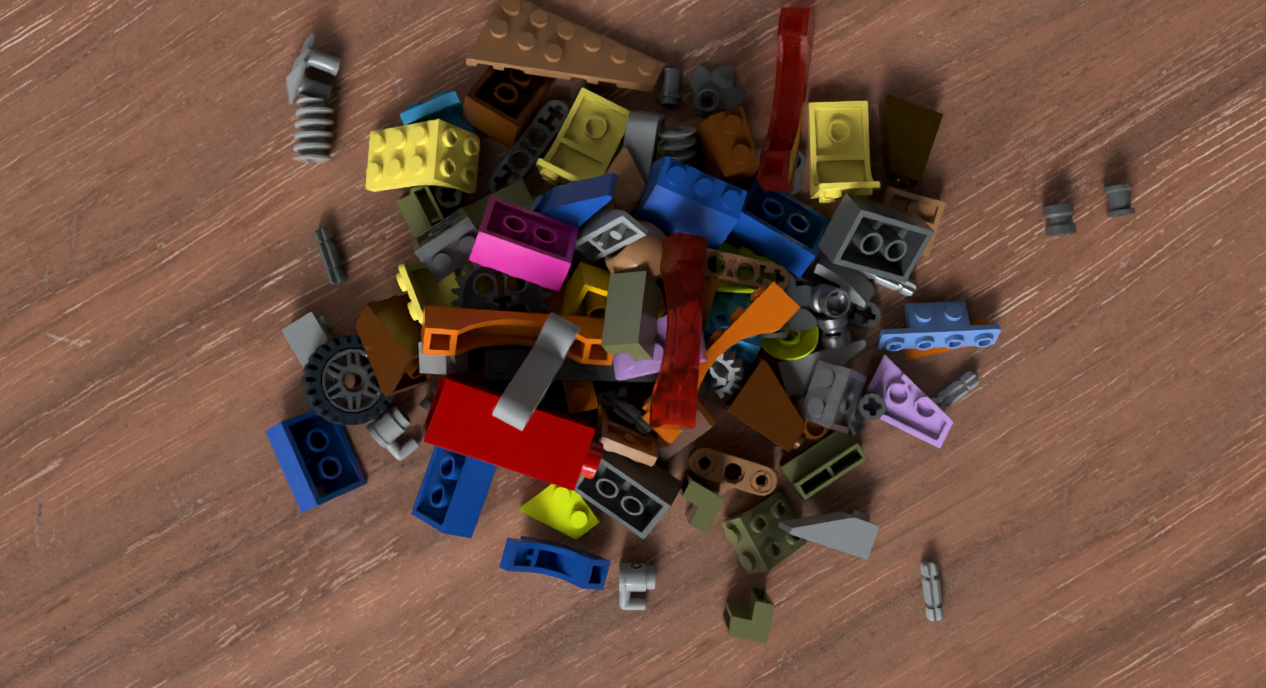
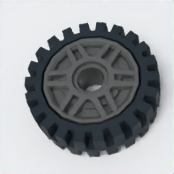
[302,336,394,425]

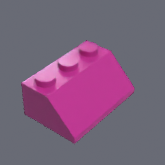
[469,196,579,292]

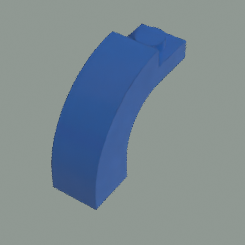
[499,536,611,590]

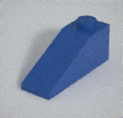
[531,173,618,227]

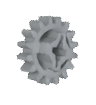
[678,345,745,398]

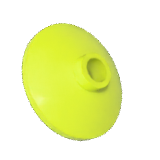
[761,324,819,360]

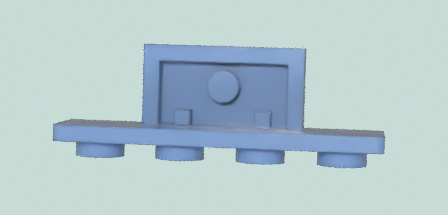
[877,301,1001,352]

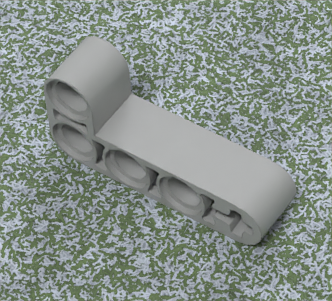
[623,110,665,220]
[492,312,581,431]

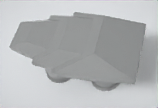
[285,34,342,105]

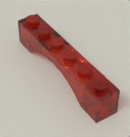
[757,7,815,193]
[649,232,707,430]

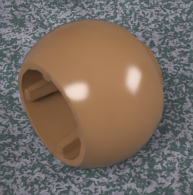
[604,220,671,282]

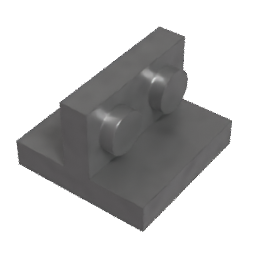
[411,207,478,282]
[799,360,867,434]

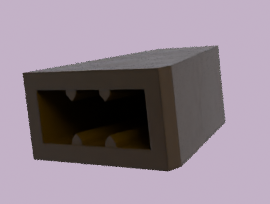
[878,95,943,188]

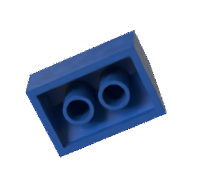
[634,156,748,250]
[729,175,831,278]
[265,409,367,513]
[411,446,498,538]

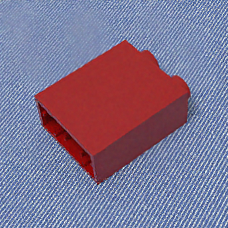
[423,373,604,491]

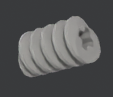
[293,97,335,163]
[659,126,697,168]

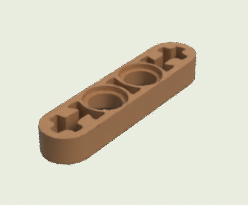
[673,244,789,290]

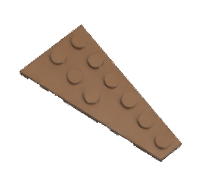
[466,0,665,92]

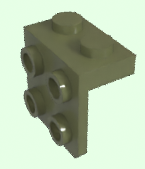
[721,492,807,575]

